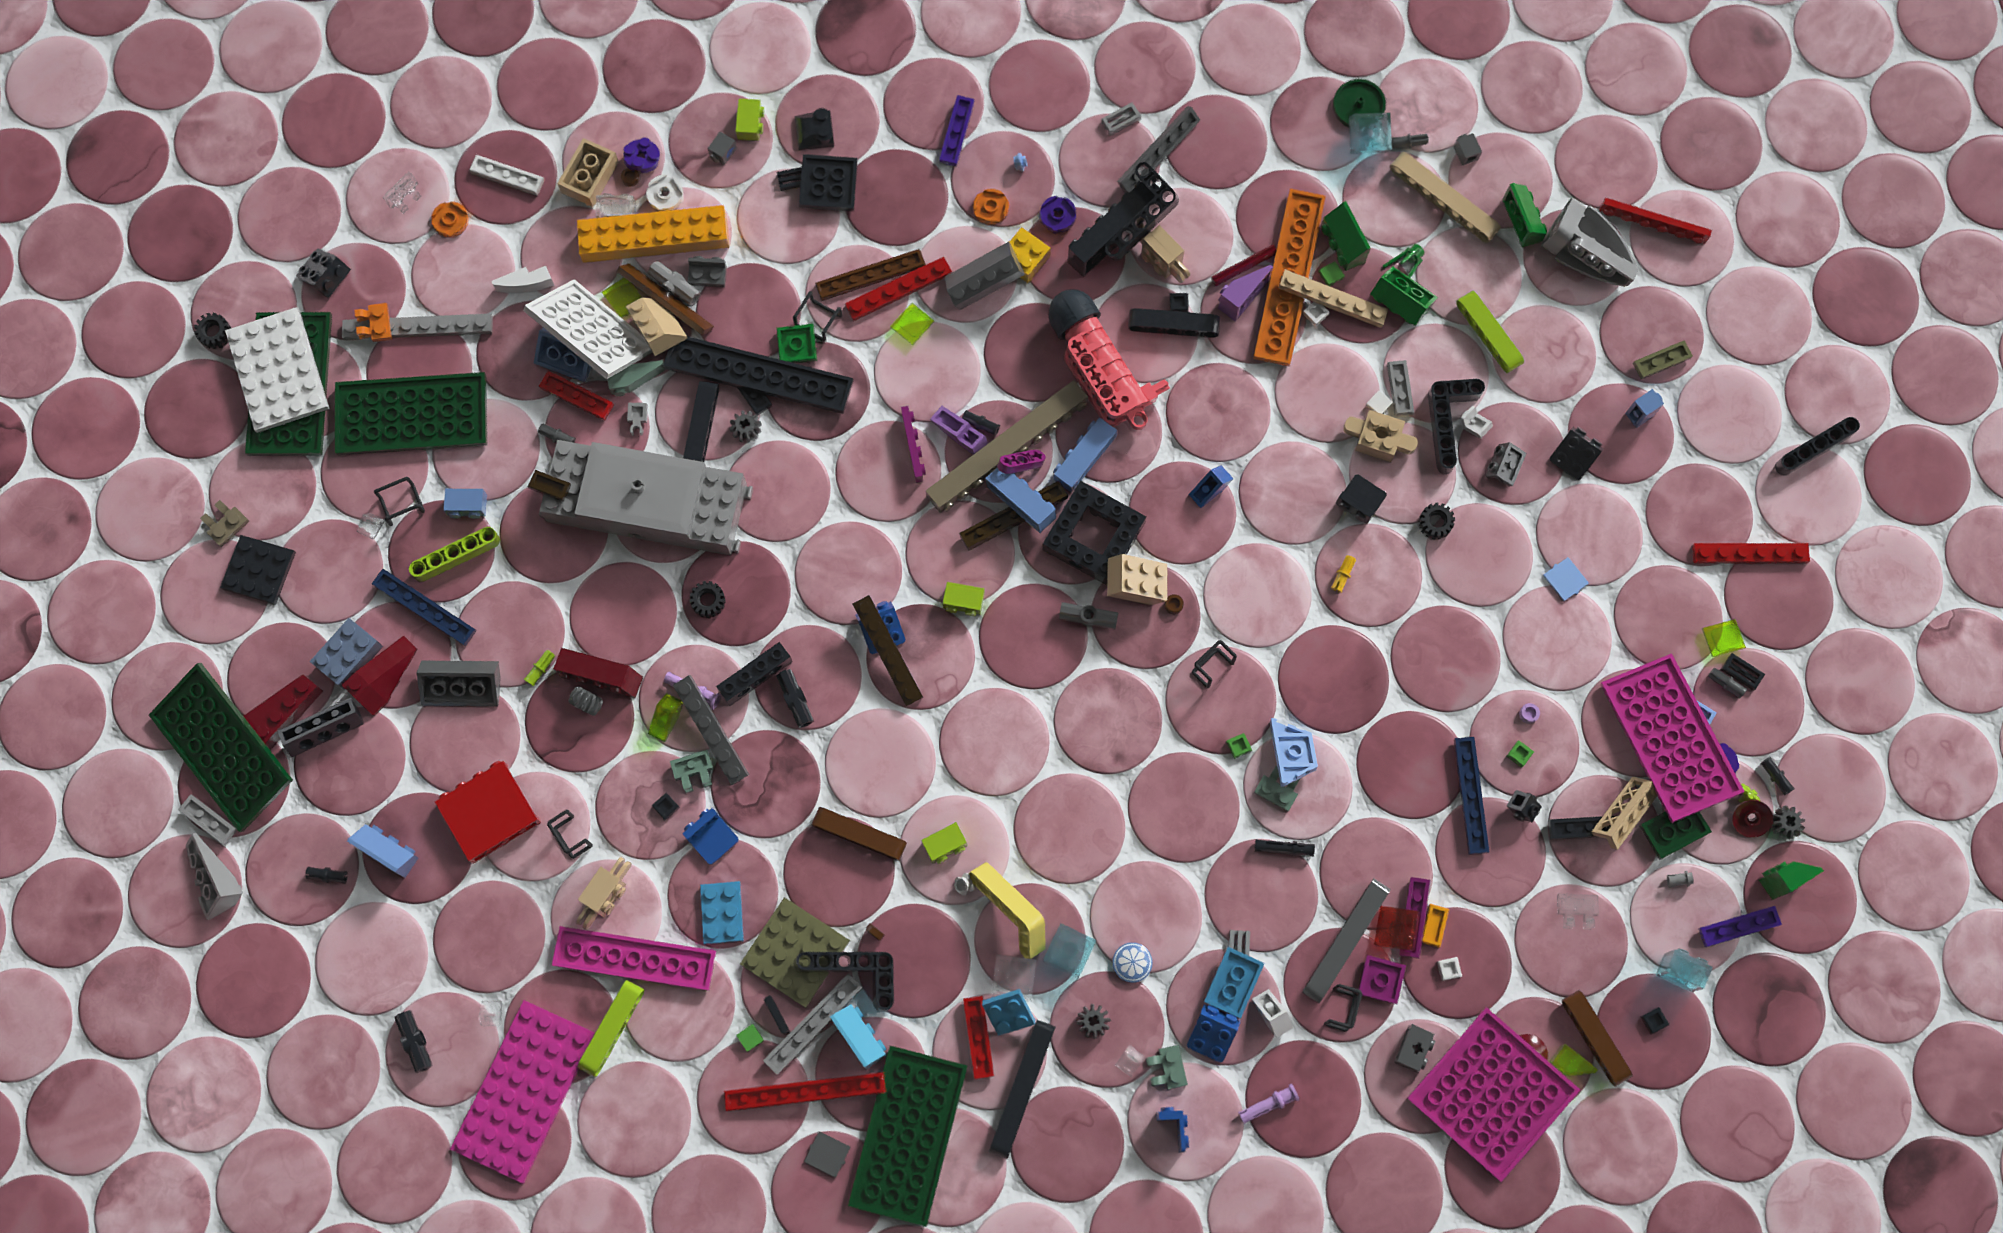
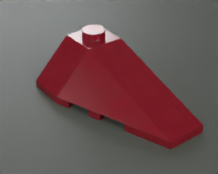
[342,636,418,716]

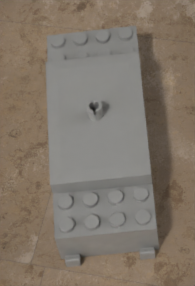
[539,440,753,556]

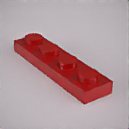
[539,371,614,421]
[963,996,994,1079]

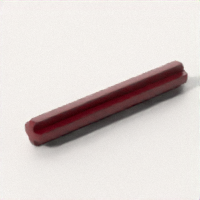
[1211,245,1277,286]

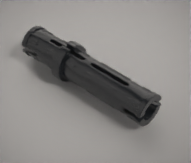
[1254,839,1315,857]

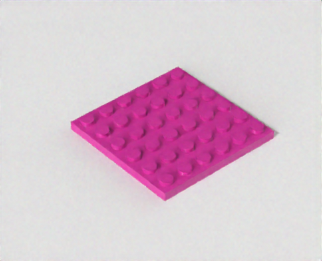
[1407,1007,1580,1182]

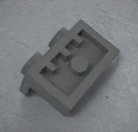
[687,256,727,287]
[1486,442,1527,487]

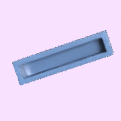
[1053,417,1118,493]
[985,468,1056,533]

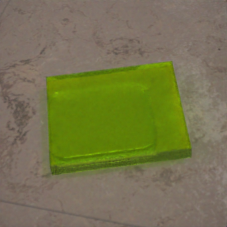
[602,277,642,318]
[890,303,935,345]
[1702,619,1746,658]

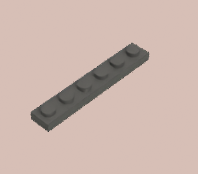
[1117,106,1200,193]
[673,675,749,785]

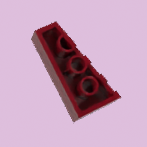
[553,648,643,698]
[243,674,323,750]

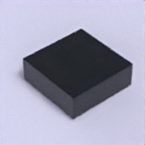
[1169,293,1189,312]
[651,793,680,821]
[1641,1007,1670,1034]

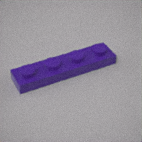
[939,95,975,167]
[1698,906,1782,947]

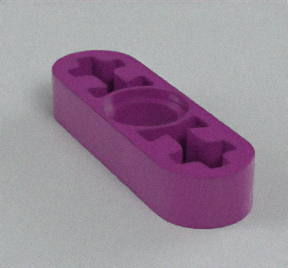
[997,450,1046,474]

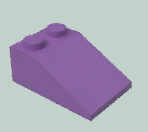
[1218,265,1273,322]

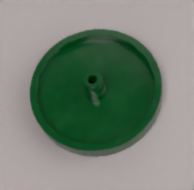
[1333,79,1386,130]

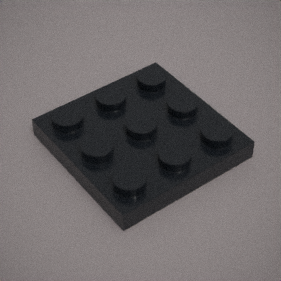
[799,154,858,211]
[220,535,296,605]

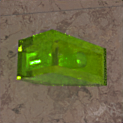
[648,693,683,742]
[1549,1044,1598,1077]

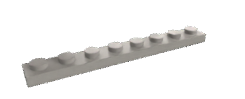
[342,314,493,340]

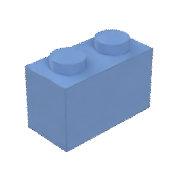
[1625,389,1664,428]
[444,489,487,519]

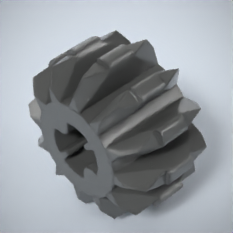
[730,410,762,443]
[568,687,603,716]
[1772,806,1806,839]
[1077,1004,1111,1039]

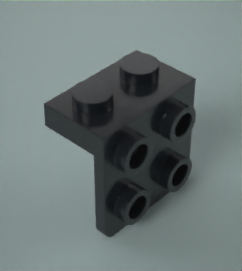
[296,249,351,298]
[1550,427,1604,480]
[1335,474,1387,524]

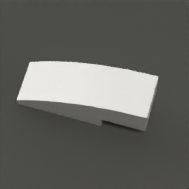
[491,266,554,293]

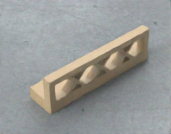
[1592,777,1657,850]

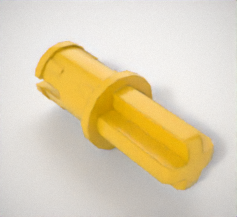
[1331,555,1356,593]

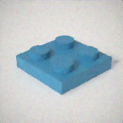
[982,989,1035,1036]

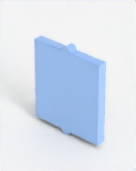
[1543,557,1589,601]

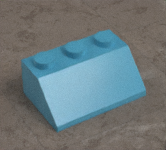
[830,1005,887,1069]

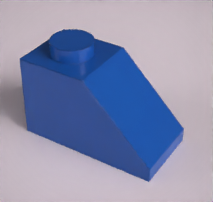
[1188,465,1234,508]

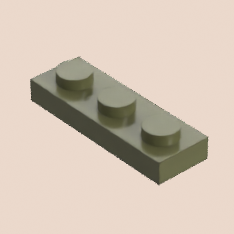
[1633,340,1693,380]

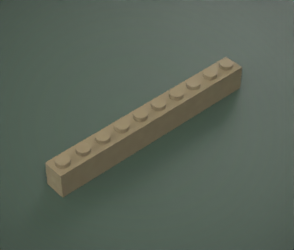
[926,380,1088,513]

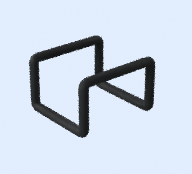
[793,291,842,342]
[374,477,425,526]
[1192,640,1237,688]
[547,810,593,859]
[1324,984,1362,1032]

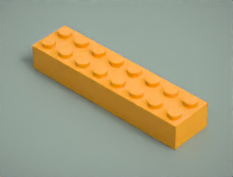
[577,205,730,263]

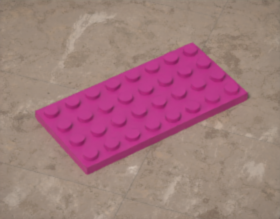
[1600,653,1745,823]
[450,1000,595,1183]

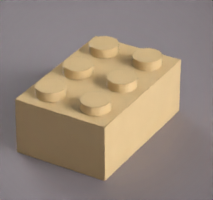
[557,138,619,207]
[1107,554,1167,605]

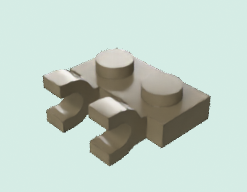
[200,500,249,547]

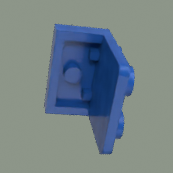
[855,601,906,654]
[682,808,739,865]
[1187,1004,1240,1063]
[1156,1107,1189,1153]

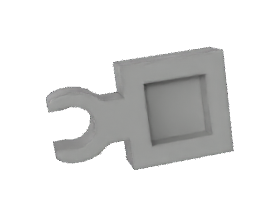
[627,403,648,436]

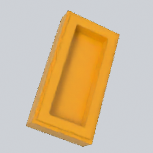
[1422,904,1449,948]

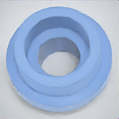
[1014,153,1027,172]

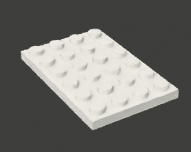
[523,280,653,379]
[225,307,329,433]

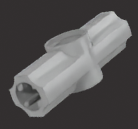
[648,261,701,306]

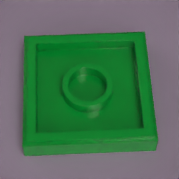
[776,324,817,363]

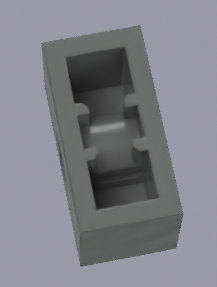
[1394,1024,1435,1072]

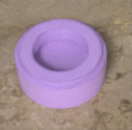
[1519,703,1540,724]

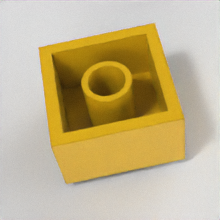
[1009,227,1051,283]

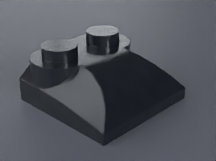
[795,108,835,151]

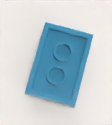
[700,881,744,945]
[1204,946,1265,1018]

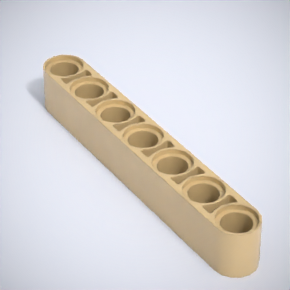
[1390,152,1501,243]

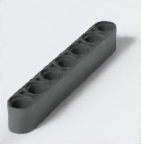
[1302,878,1391,1003]

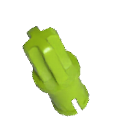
[524,650,555,687]

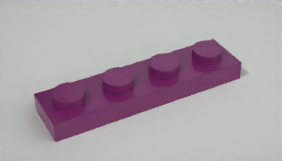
[901,406,926,483]
[1399,877,1431,959]

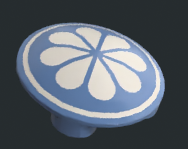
[1113,942,1153,982]

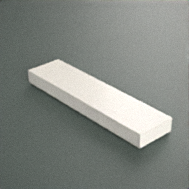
[469,155,545,196]

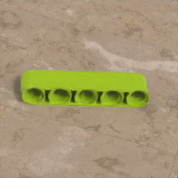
[1456,291,1524,373]
[409,527,500,582]
[578,980,645,1077]

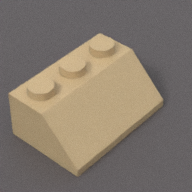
[626,298,688,356]

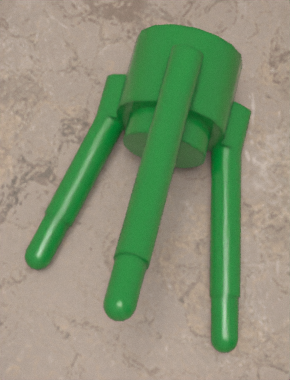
[1382,244,1425,278]

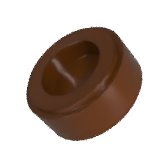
[621,168,640,187]
[1164,594,1184,614]
[866,923,885,941]

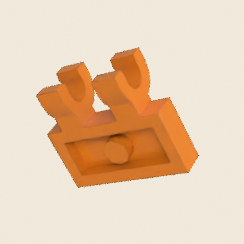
[354,303,392,342]

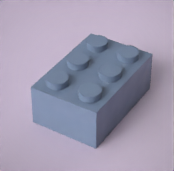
[309,618,383,690]

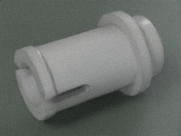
[1667,871,1694,887]

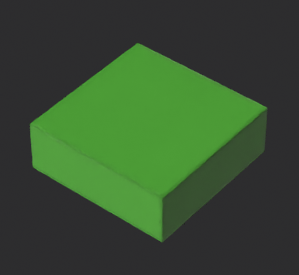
[1319,261,1345,286]
[1226,733,1252,759]
[1506,740,1534,768]
[736,1024,764,1052]

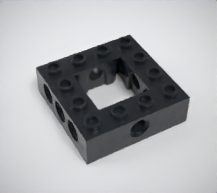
[1042,480,1147,586]

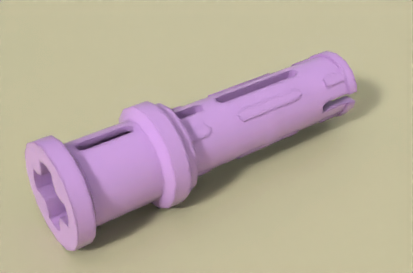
[663,671,721,710]
[1238,1084,1300,1124]

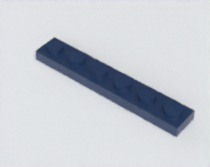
[371,569,476,646]
[1454,737,1490,855]

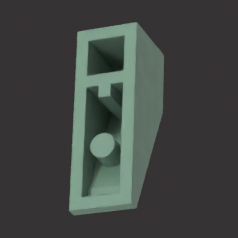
[608,360,665,396]

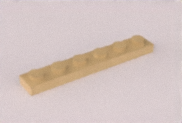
[1278,270,1388,328]

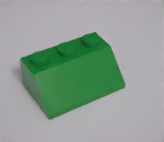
[1502,183,1547,248]
[1321,201,1371,271]
[1370,266,1438,326]
[1759,861,1824,900]

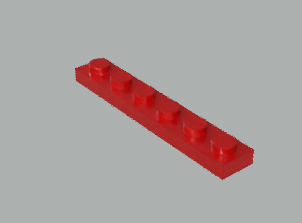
[1599,197,1712,244]
[845,256,952,321]
[1692,543,1810,564]

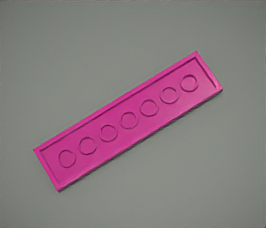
[552,926,717,991]

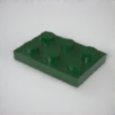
[1639,812,1712,860]

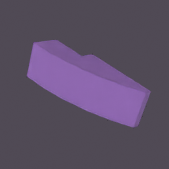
[930,406,988,455]

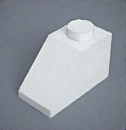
[1252,989,1294,1038]

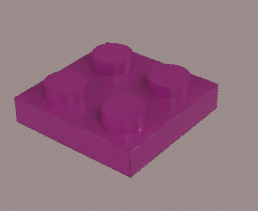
[1357,955,1406,1005]

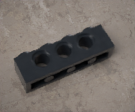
[716,642,793,706]
[278,698,364,757]

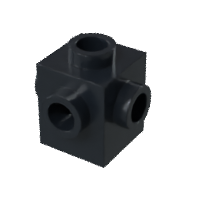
[1507,790,1542,823]

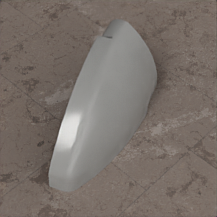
[1541,198,1637,287]

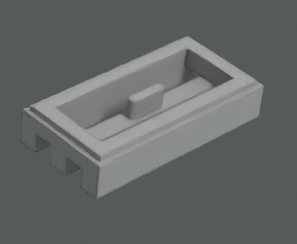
[1101,103,1142,136]
[1229,930,1250,956]

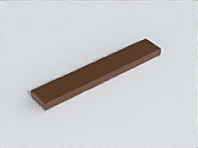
[815,249,926,301]
[617,263,714,335]

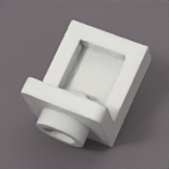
[1461,406,1493,439]

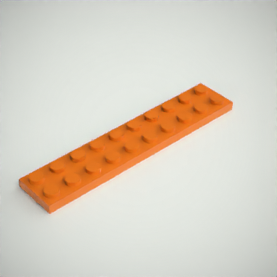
[1253,188,1326,367]

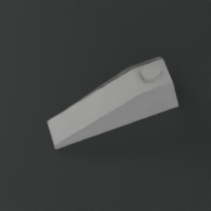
[186,833,242,920]

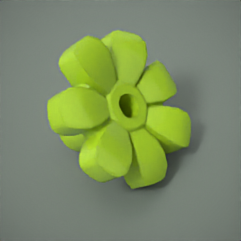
[1738,783,1760,803]

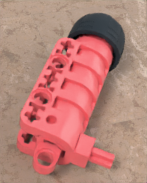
[1048,289,1170,430]

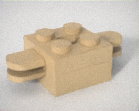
[1138,223,1190,283]
[1343,410,1418,462]
[576,857,632,930]

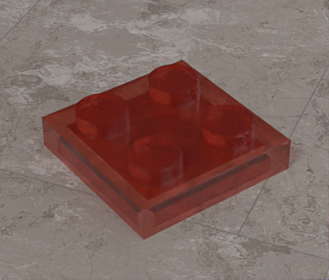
[1374,906,1421,952]

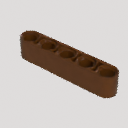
[811,807,907,861]
[1562,990,1633,1087]

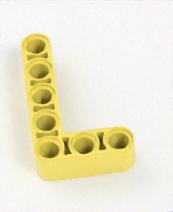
[969,862,1046,960]

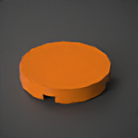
[973,189,1009,225]
[431,201,469,237]

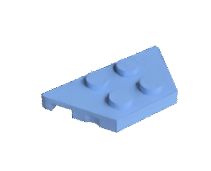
[1270,718,1318,787]

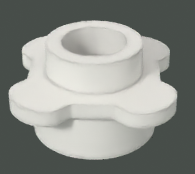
[954,873,975,896]

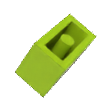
[736,99,765,141]
[943,582,985,616]
[921,822,967,864]

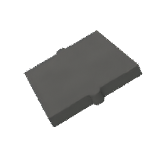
[804,1131,851,1178]

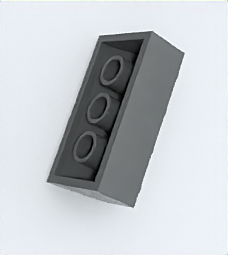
[945,241,1025,310]
[416,660,501,706]

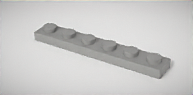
[763,973,863,1075]

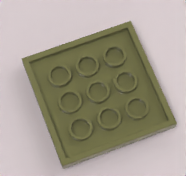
[740,897,850,1008]

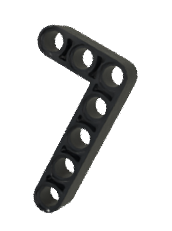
[1105,162,1179,261]
[1428,379,1485,474]
[793,952,894,1012]

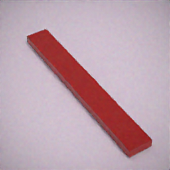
[724,1072,886,1112]

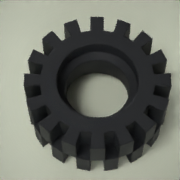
[194,313,231,349]
[1418,503,1455,540]
[689,581,726,618]

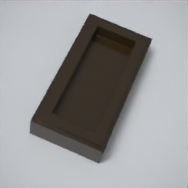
[527,470,571,502]

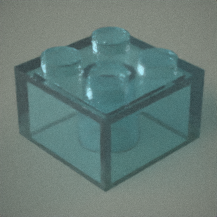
[1349,113,1392,154]
[1043,923,1097,979]
[1656,948,1713,993]

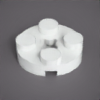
[646,175,684,212]

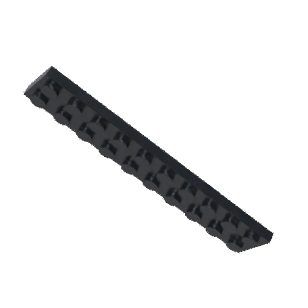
[663,336,854,414]

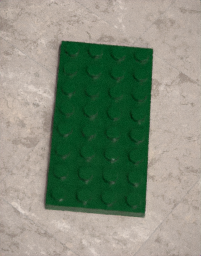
[245,312,332,456]
[335,372,487,455]
[149,663,293,832]
[848,1045,968,1227]

